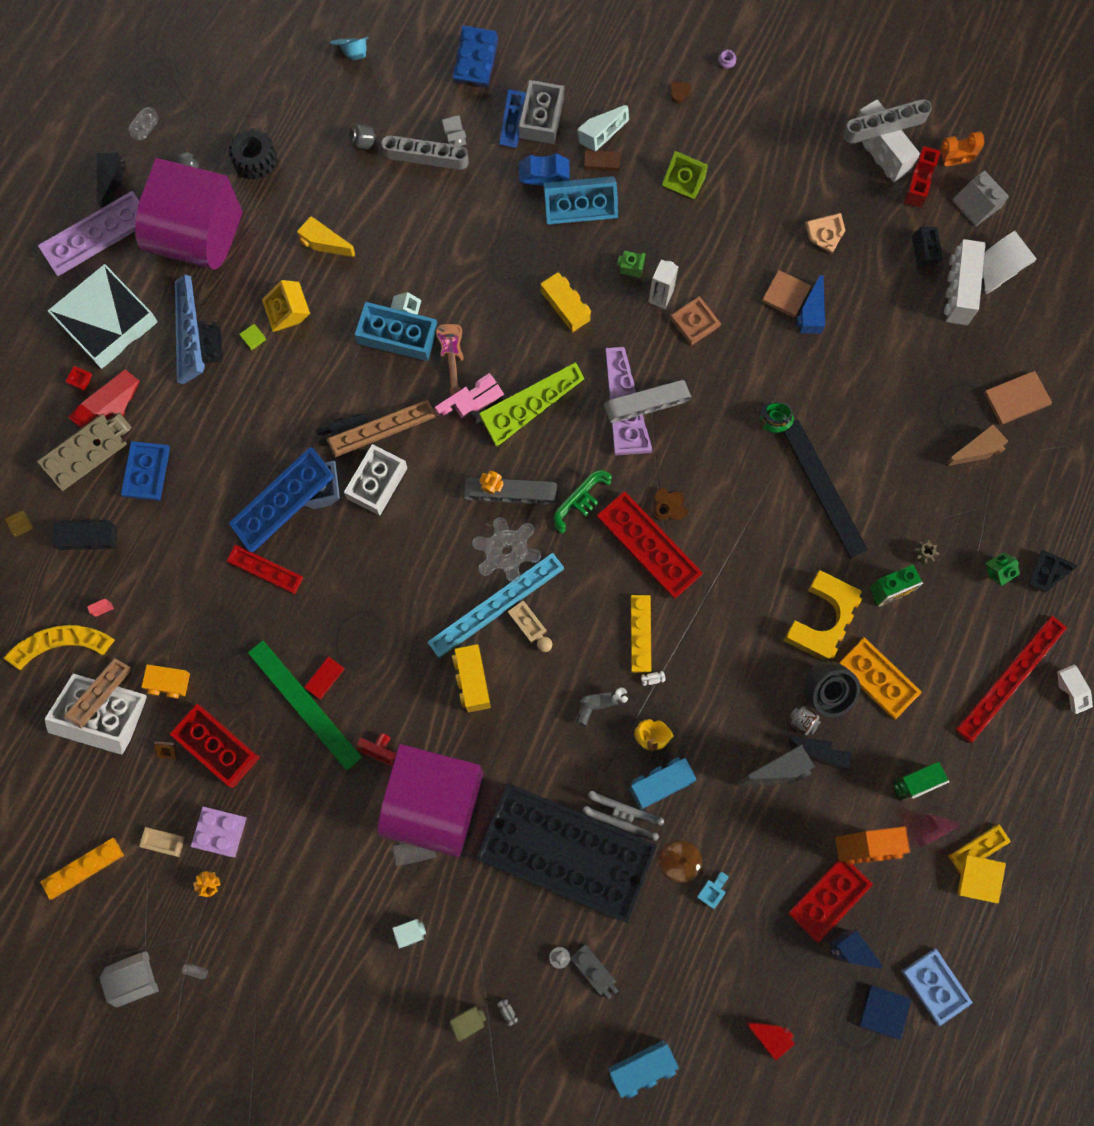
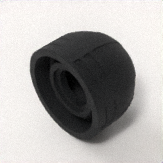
[803,661,860,717]

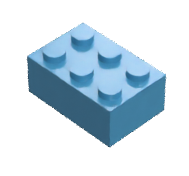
[629,757,697,810]
[608,1040,679,1099]

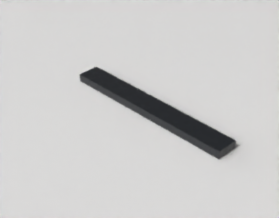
[782,419,868,559]

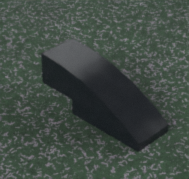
[789,736,851,770]

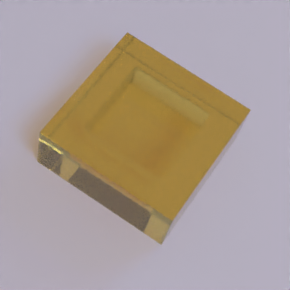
[5,510,33,537]

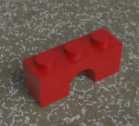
[904,146,941,208]

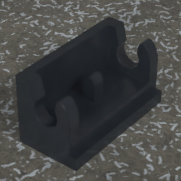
[912,226,943,269]
[198,321,223,363]

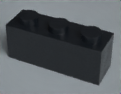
[53,520,117,550]

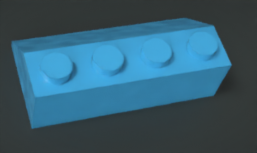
[543,177,618,224]

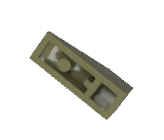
[450,1005,486,1042]

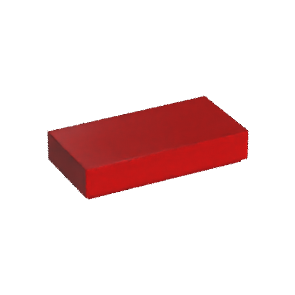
[304,656,345,700]

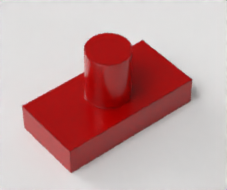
[357,733,397,767]

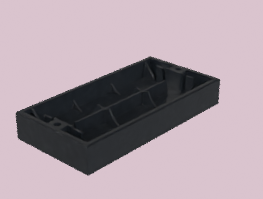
[476,783,658,923]

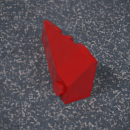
[68,370,140,444]

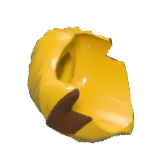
[634,718,674,751]

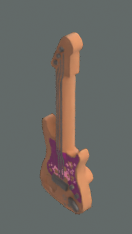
[436,324,463,397]

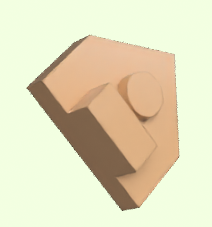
[805,213,845,254]

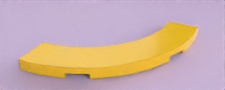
[4,625,115,670]

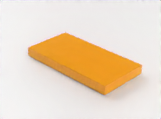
[839,637,922,720]

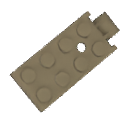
[37,412,132,491]

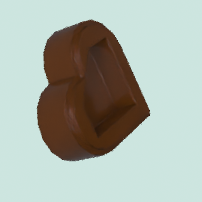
[670,82,691,103]

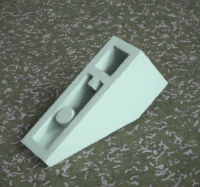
[578,105,629,151]

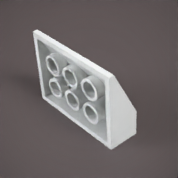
[45,674,147,755]

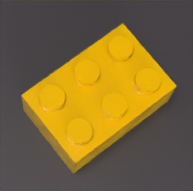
[452,644,491,713]

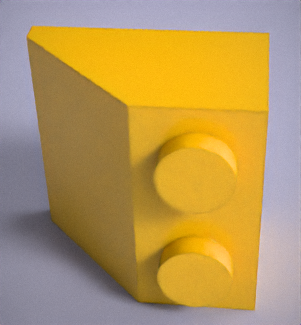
[262,280,310,331]

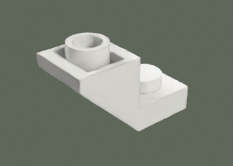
[1057,665,1093,714]

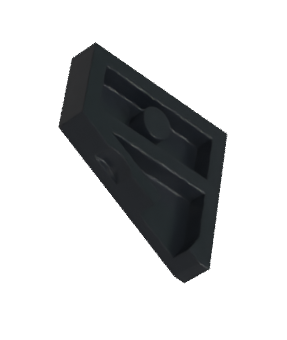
[1027,550,1077,593]

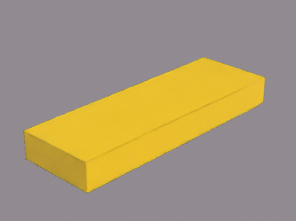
[948,824,1011,873]

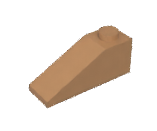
[946,425,1008,466]

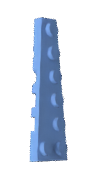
[175,274,205,384]

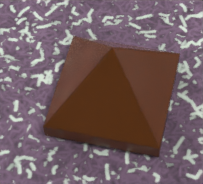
[154,741,176,760]

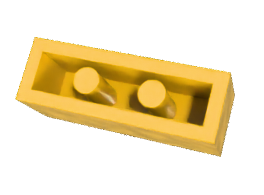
[540,272,591,333]

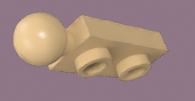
[508,601,553,652]

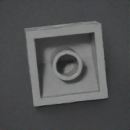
[952,171,1009,227]

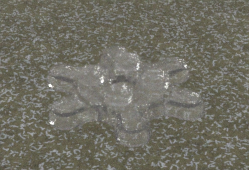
[472,517,541,582]

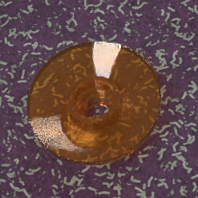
[662,841,702,882]

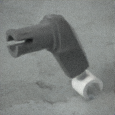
[575,688,628,727]

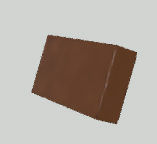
[584,150,621,171]

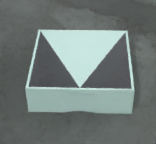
[48,264,158,369]

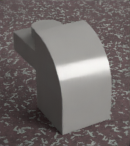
[441,115,466,146]

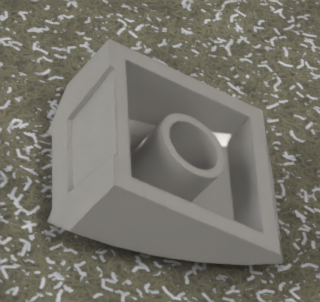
[100,952,159,1007]

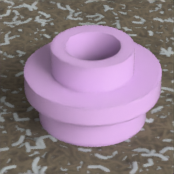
[719,50,736,68]

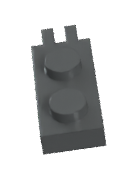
[570,944,618,999]

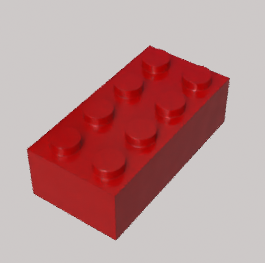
[170,704,261,788]

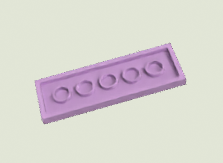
[38,191,139,276]

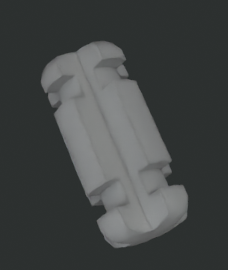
[498,999,518,1026]

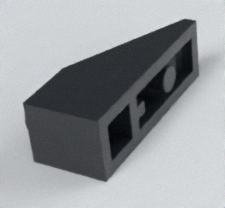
[97,152,126,209]

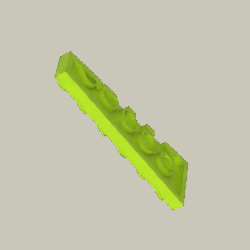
[479,363,584,447]

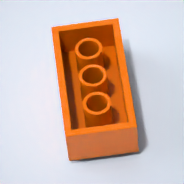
[835,827,910,865]

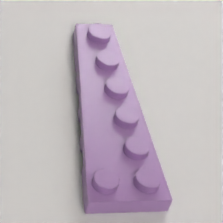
[606,347,652,455]

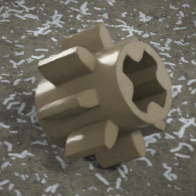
[913,540,939,565]

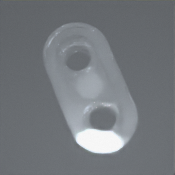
[129,107,159,140]

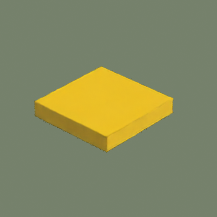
[957,854,1006,904]

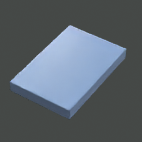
[901,948,973,1026]

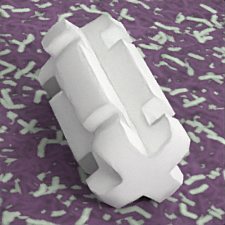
[641,671,665,686]

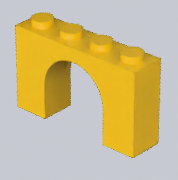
[784,570,862,662]

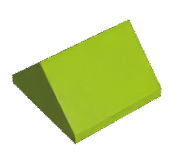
[662,151,708,199]

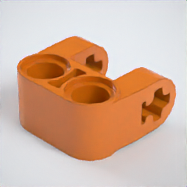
[939,131,984,166]

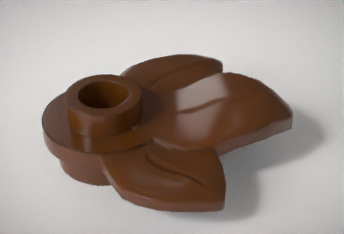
[653,487,689,520]

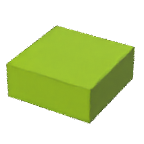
[240,324,266,350]

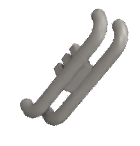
[583,791,664,841]

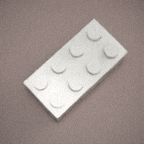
[853,100,920,183]
[944,239,985,325]

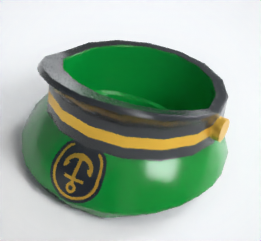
[760,402,794,433]

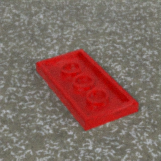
[787,859,873,943]

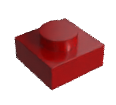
[65,366,93,391]

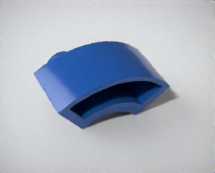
[519,153,570,185]

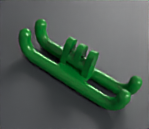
[554,470,612,534]

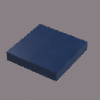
[859,985,911,1040]

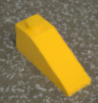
[297,216,355,257]

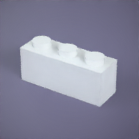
[648,259,679,309]

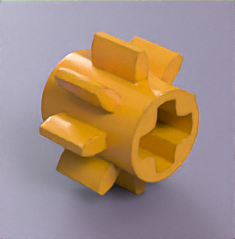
[479,471,504,495]
[193,871,220,897]

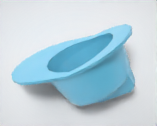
[330,37,369,60]

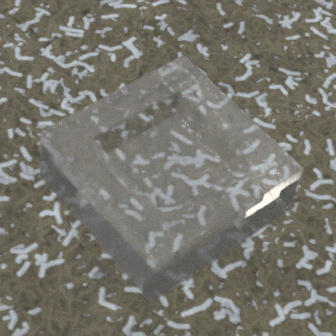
[182,964,209,979]

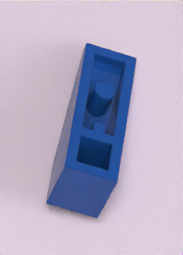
[499,89,526,148]
[796,275,825,334]

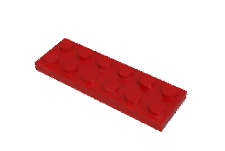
[597,491,703,600]

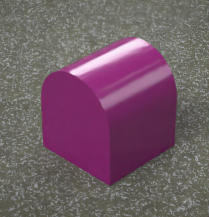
[135,158,243,269]
[378,744,484,858]

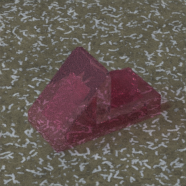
[917,814,960,846]

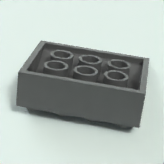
[737,745,815,786]

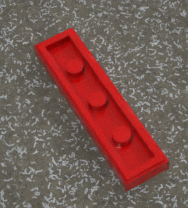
[226,545,303,595]

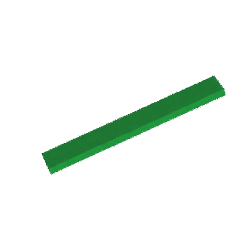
[248,640,362,771]

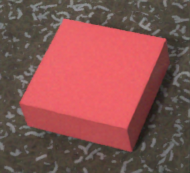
[87,598,114,617]

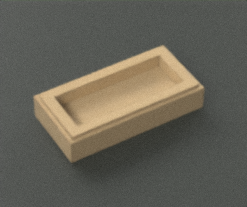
[139,827,185,857]

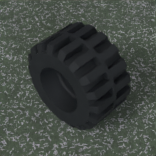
[228,128,277,179]

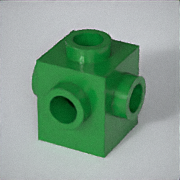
[985,552,1020,586]

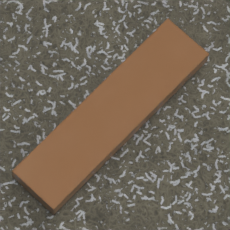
[64,658,131,729]

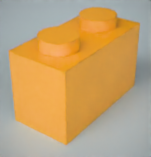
[142,665,190,699]

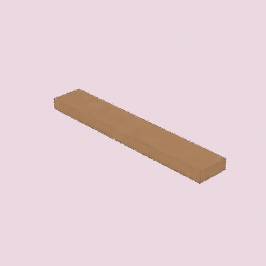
[327,400,436,457]

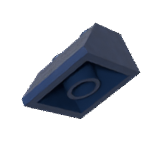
[829,930,883,969]

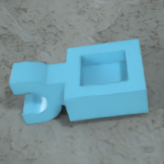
[697,872,729,909]

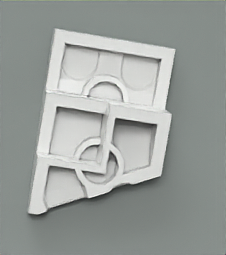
[982,231,1036,294]

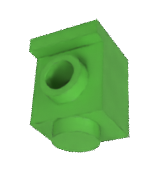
[617,251,646,278]

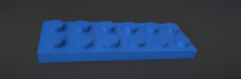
[229,447,335,552]

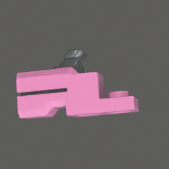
[434,373,504,424]

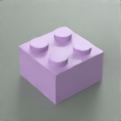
[191,807,246,857]

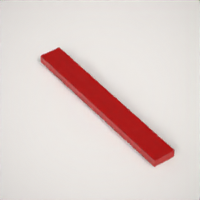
[955,616,1067,743]

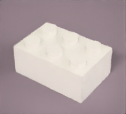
[344,444,407,516]

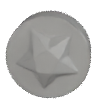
[549,947,570,968]

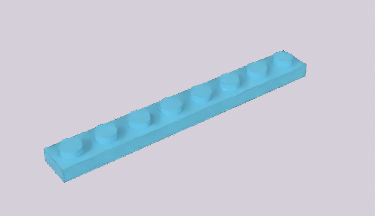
[428,553,564,659]

